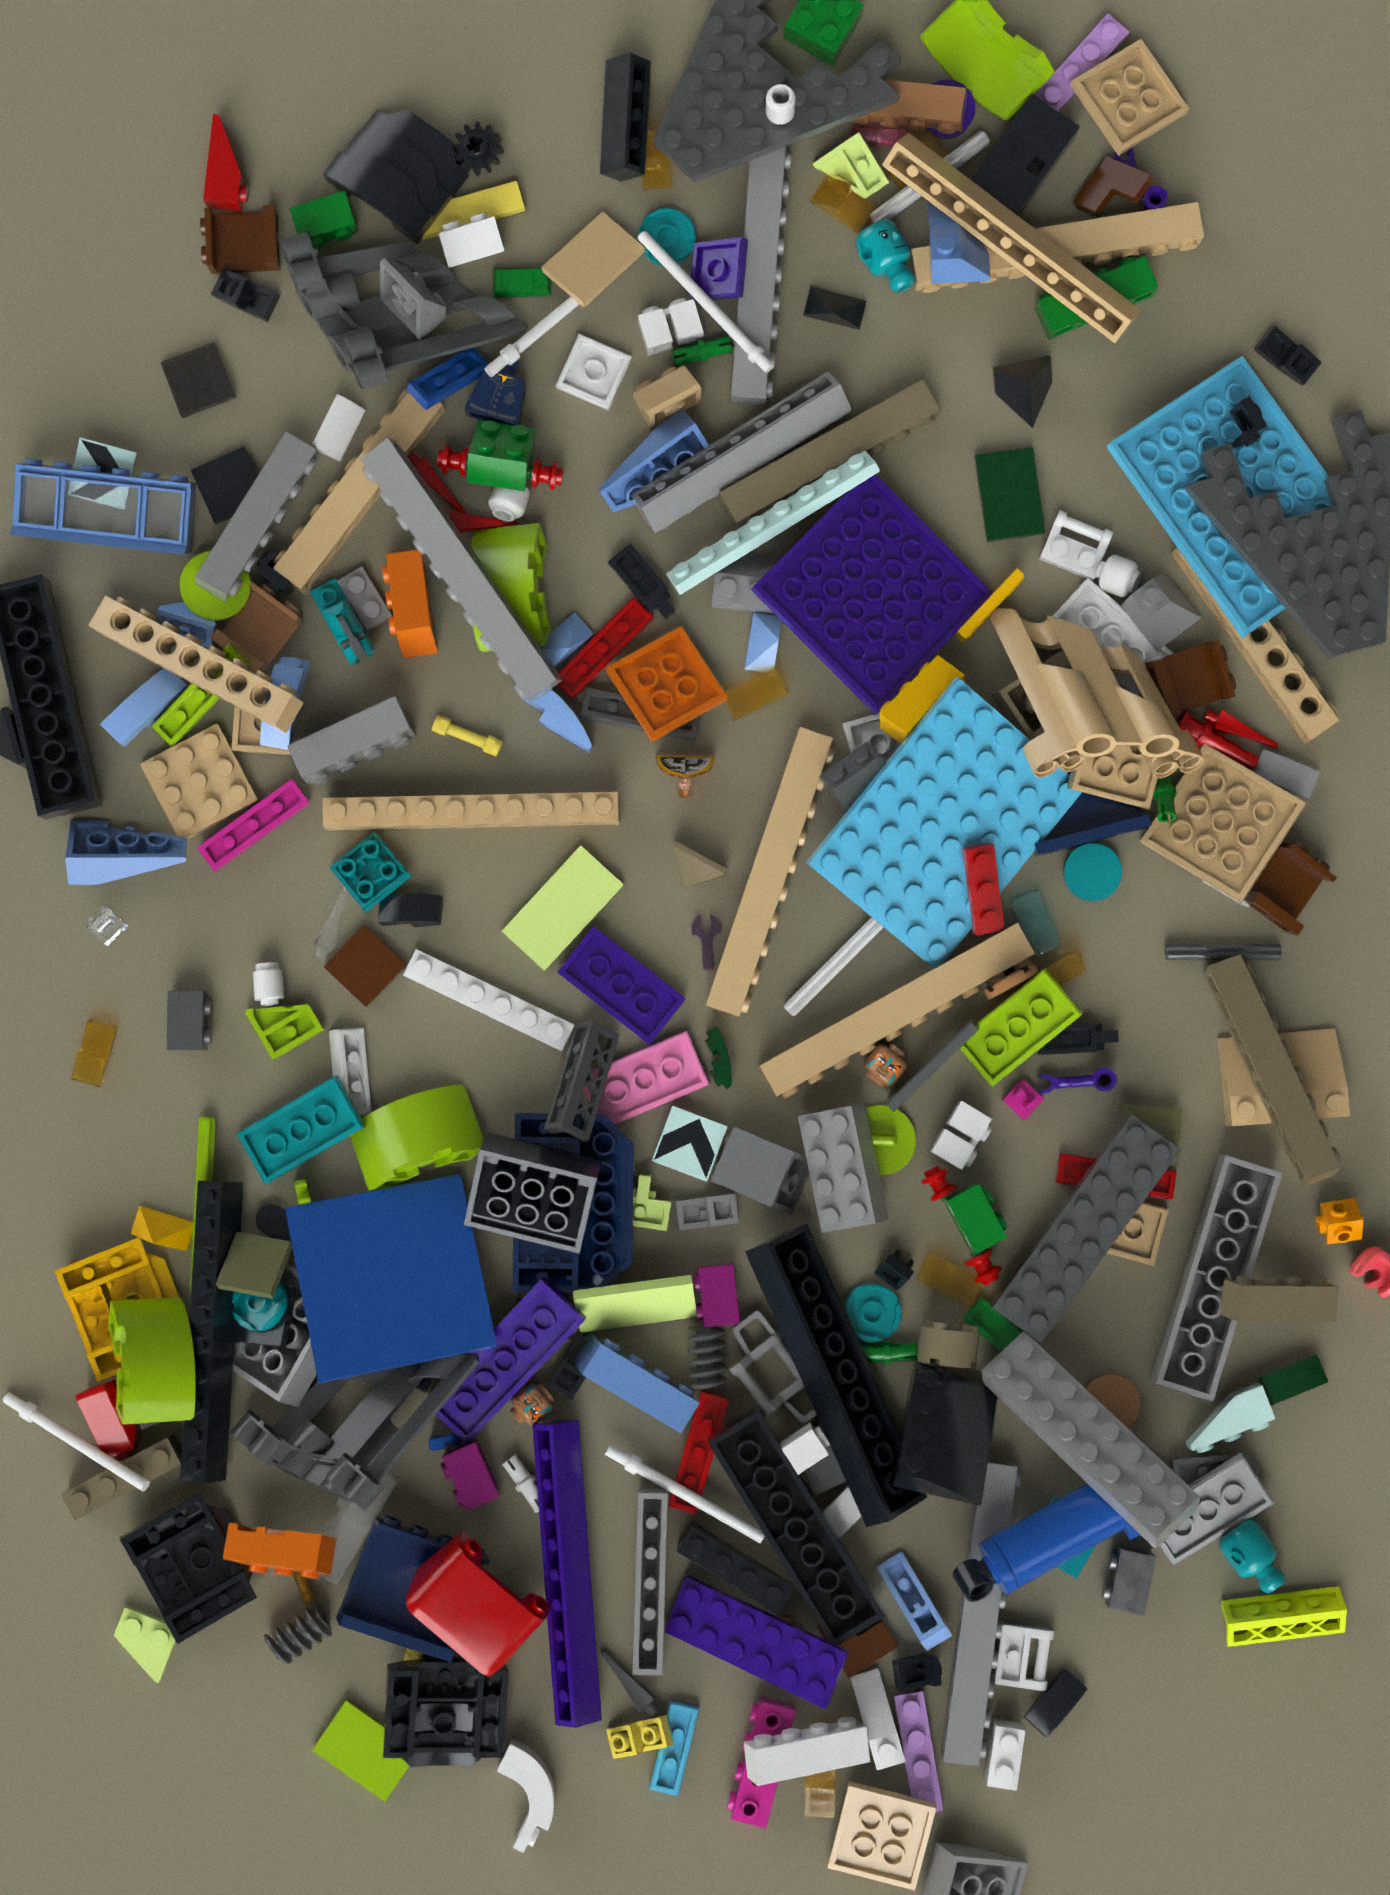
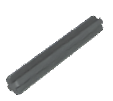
[1164,944,1282,960]

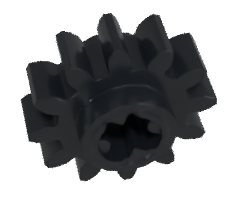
[453,121,504,176]

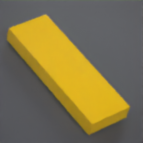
[955,568,1025,643]

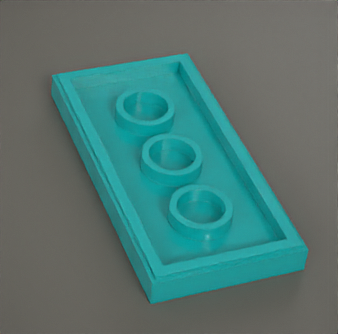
[236,1075,366,1185]

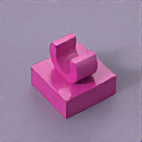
[1002,1079,1044,1120]

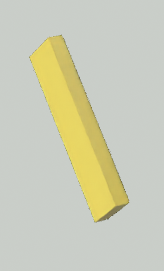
[420,181,525,241]

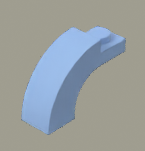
[260,656,310,750]

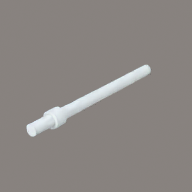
[484,296,579,377]
[3,1392,150,1491]
[605,1444,765,1543]

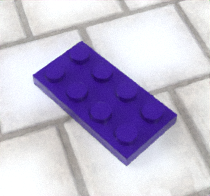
[557,926,686,1045]

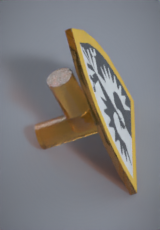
[656,756,715,798]

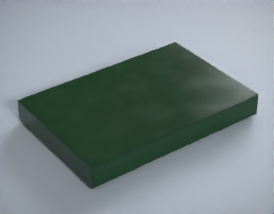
[974,447,1045,542]

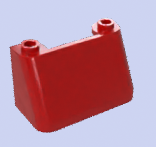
[406,1531,551,1676]

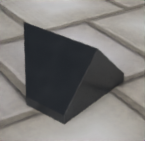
[993,355,1052,428]

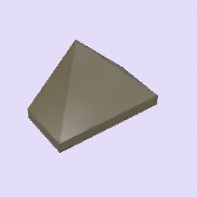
[673,841,727,888]

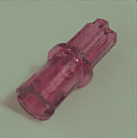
[852,125,909,149]

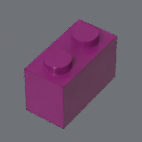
[693,1263,740,1328]
[440,1439,501,1512]

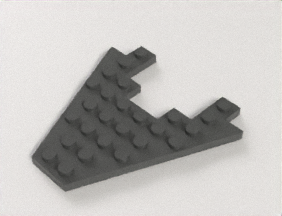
[653,0,901,183]
[1185,410,1390,659]

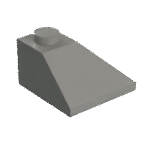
[1121,572,1201,652]

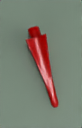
[408,452,466,513]
[449,510,518,532]
[1203,709,1278,748]

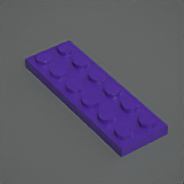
[436,1277,587,1444]
[664,1576,850,1709]

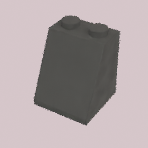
[819,742,886,816]
[711,1127,809,1215]

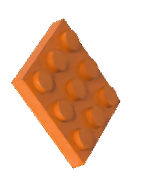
[606,626,727,742]

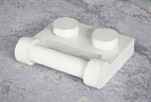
[1039,510,1114,581]
[994,1622,1055,1691]

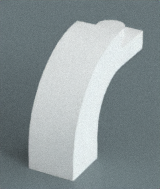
[497,1738,555,1853]

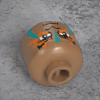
[864,1043,908,1088]
[510,1382,555,1426]

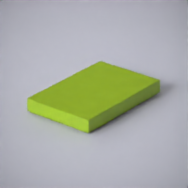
[312,1699,409,1802]

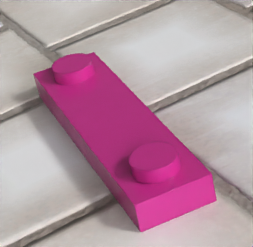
[197,779,310,872]

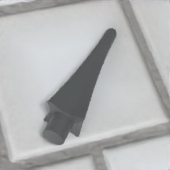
[601,1649,660,1718]

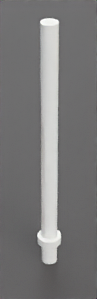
[638,231,774,373]

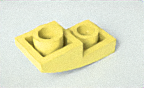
[606,1715,674,1759]

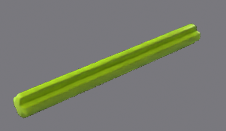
[190,1117,216,1291]

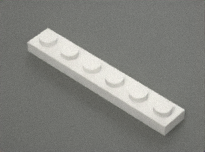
[403,949,575,1052]

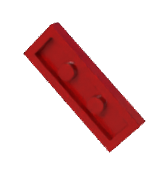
[962,842,1004,936]

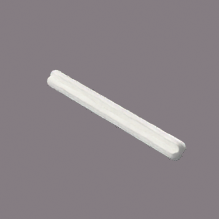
[870,131,990,223]
[784,917,883,1016]

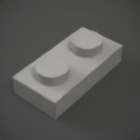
[337,566,393,632]

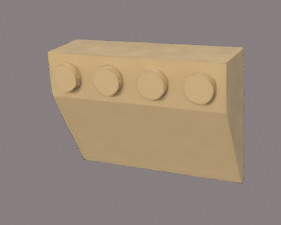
[1217,1028,1350,1126]

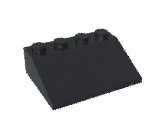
[464,1132,602,1254]
[892,1363,998,1506]

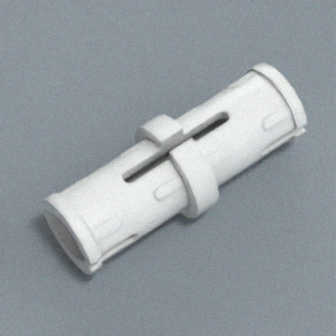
[501,1453,539,1513]

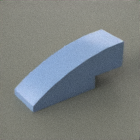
[100,668,189,747]
[521,689,593,754]

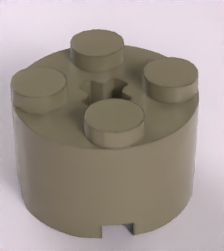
[917,1319,980,1368]

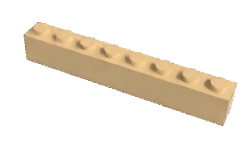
[273,388,445,595]

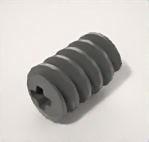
[687,1326,727,1389]
[264,1601,332,1664]

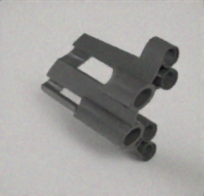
[281,231,528,389]
[230,1353,479,1511]

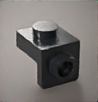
[1230,396,1268,448]
[255,548,295,596]
[892,1653,942,1692]

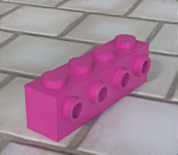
[727,1696,796,1829]

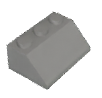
[711,553,782,615]

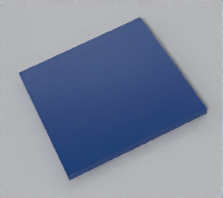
[285,1174,497,1384]

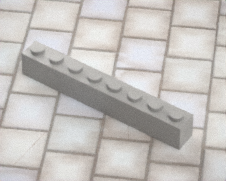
[631,372,852,533]

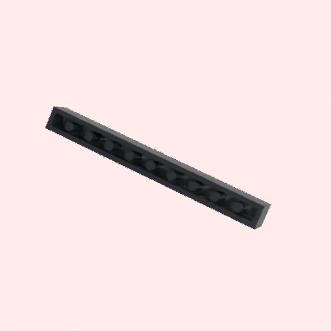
[180,1180,243,1483]

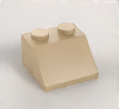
[633,366,701,430]

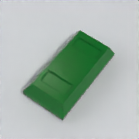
[493,267,551,298]
[962,1296,1022,1352]

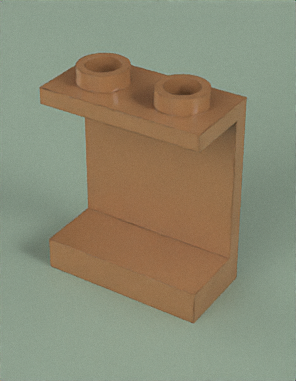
[210,582,303,673]

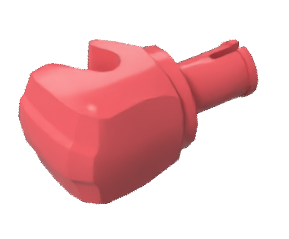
[1349,1246,1390,1298]

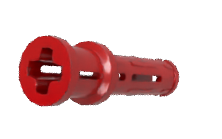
[1177,710,1260,771]

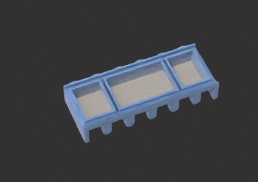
[10,458,196,555]

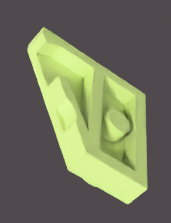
[813,132,891,199]
[114,1606,176,1683]

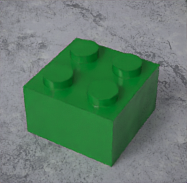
[783,0,864,66]

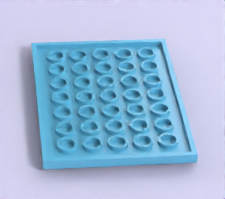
[1106,356,1332,638]
[806,677,1082,969]

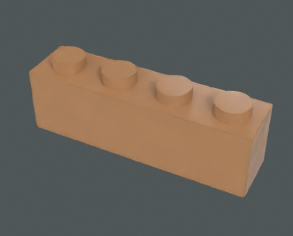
[852,79,967,134]

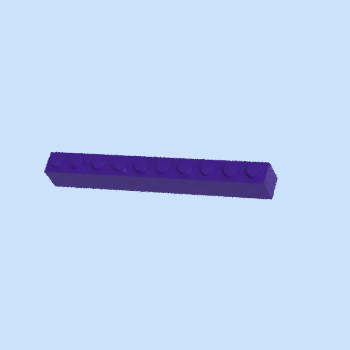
[532,1419,602,1728]

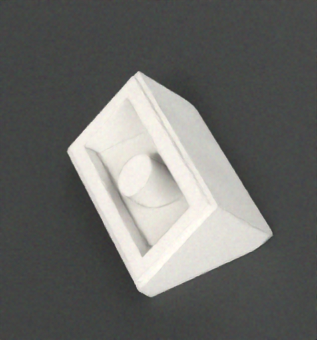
[312,394,366,462]

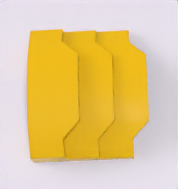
[54,1237,180,1383]

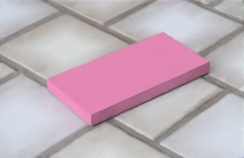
[584,1030,710,1124]

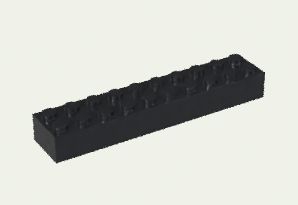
[745,1224,928,1527]

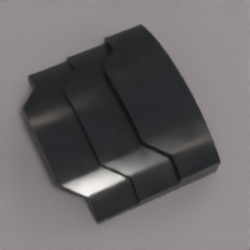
[323,109,469,244]
[119,1493,257,1644]
[383,1658,509,1767]

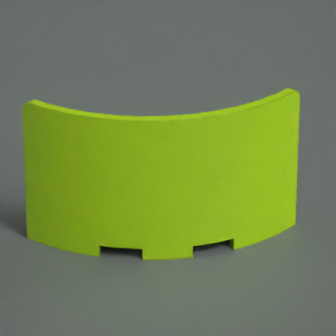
[920,0,1055,120]
[470,523,552,652]
[350,1084,483,1191]
[108,1297,196,1425]

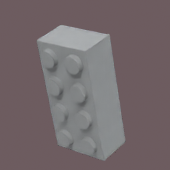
[287,696,415,786]
[798,1103,889,1233]

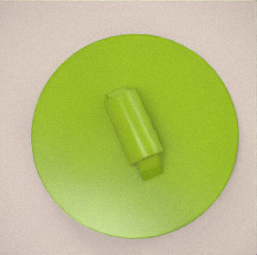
[180,551,251,620]
[866,1105,916,1176]

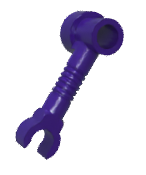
[1114,148,1168,211]
[1038,1068,1117,1093]

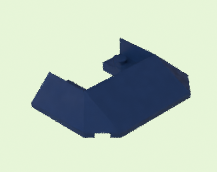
[513,1113,634,1293]

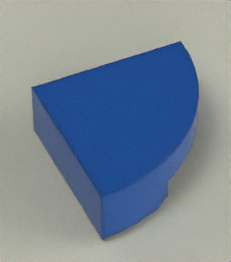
[428,1432,462,1451]

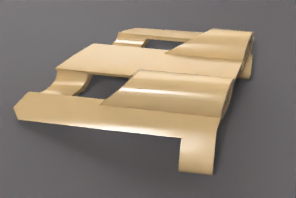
[990,608,1205,778]

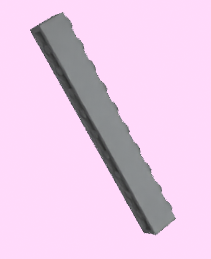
[731,147,791,406]
[360,438,563,701]
[941,1460,1022,1767]

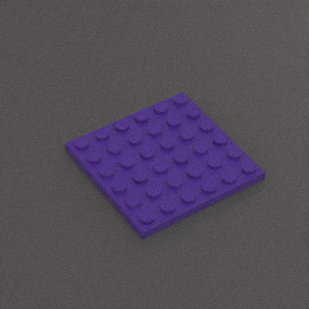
[750,474,993,715]

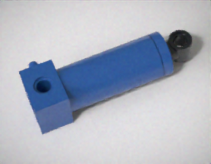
[952,1483,1140,1602]

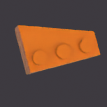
[382,550,438,659]
[223,1523,337,1579]

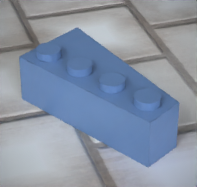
[573,1332,700,1433]

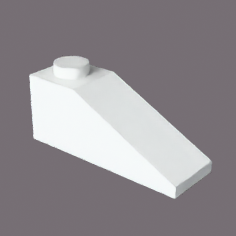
[850,1667,906,1770]

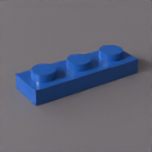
[406,347,489,410]

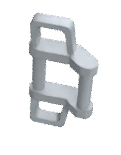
[729,1310,817,1423]

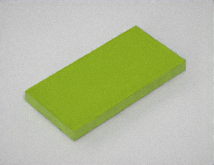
[960,967,1083,1087]

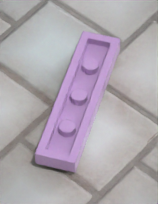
[1035,13,1129,112]
[893,1689,943,1812]

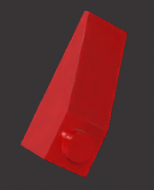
[203,114,249,212]

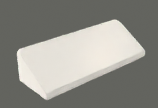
[329,1027,372,1116]

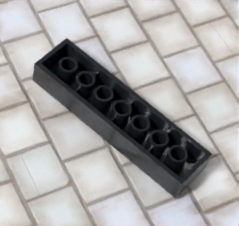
[0,574,103,820]
[707,1405,885,1645]

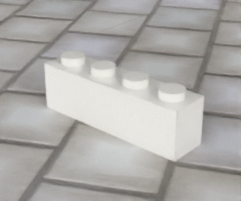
[744,1717,870,1786]

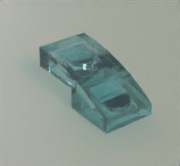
[1009,889,1061,957]

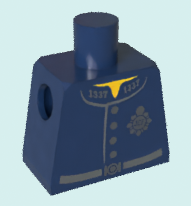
[464,361,526,425]

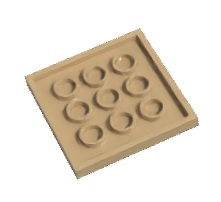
[1140,744,1306,903]

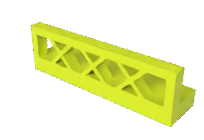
[1221,1586,1347,1647]

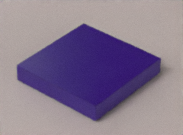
[689,237,748,302]

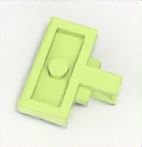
[633,1173,671,1231]

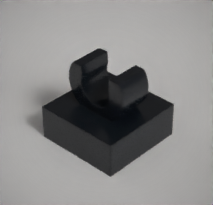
[874,1250,914,1290]

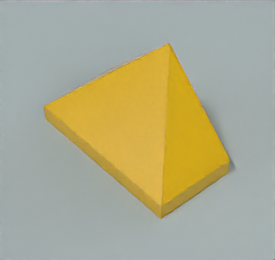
[131,1205,193,1251]

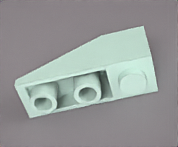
[1185,1382,1275,1453]

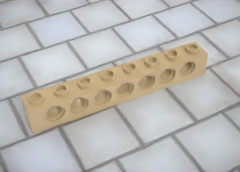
[1171,547,1340,744]
[88,595,303,733]

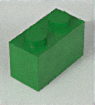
[289,191,358,249]

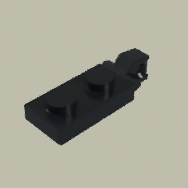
[608,544,675,620]
[1037,1023,1119,1055]

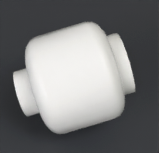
[488,487,530,522]
[1096,555,1142,597]

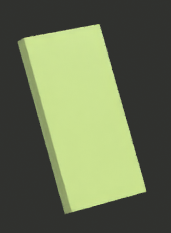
[501,845,624,971]
[573,1275,697,1333]

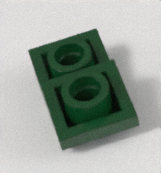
[705,1026,732,1089]
[1258,1354,1329,1406]

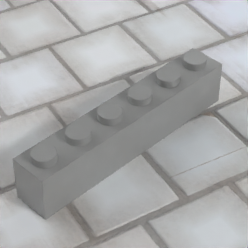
[195,431,318,602]
[632,1488,668,1676]

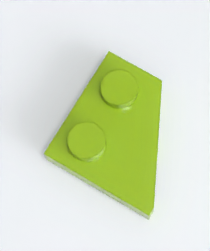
[244,1004,325,1060]

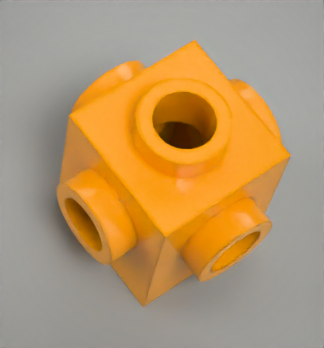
[1315,1198,1364,1245]

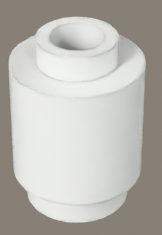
[766,84,795,124]
[253,962,284,1006]

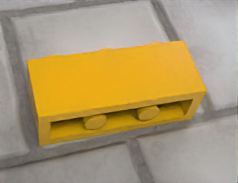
[879,655,965,744]

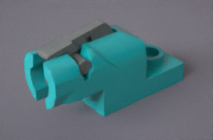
[310,578,376,665]

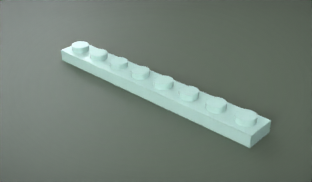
[666,451,880,595]

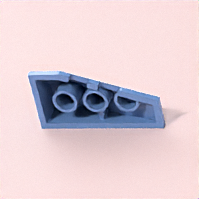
[927,200,990,284]
[598,408,709,513]
[65,820,187,885]

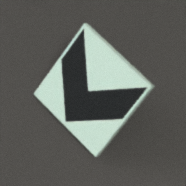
[68,437,137,510]
[652,1106,728,1182]

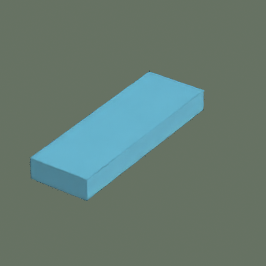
[649,1699,699,1796]

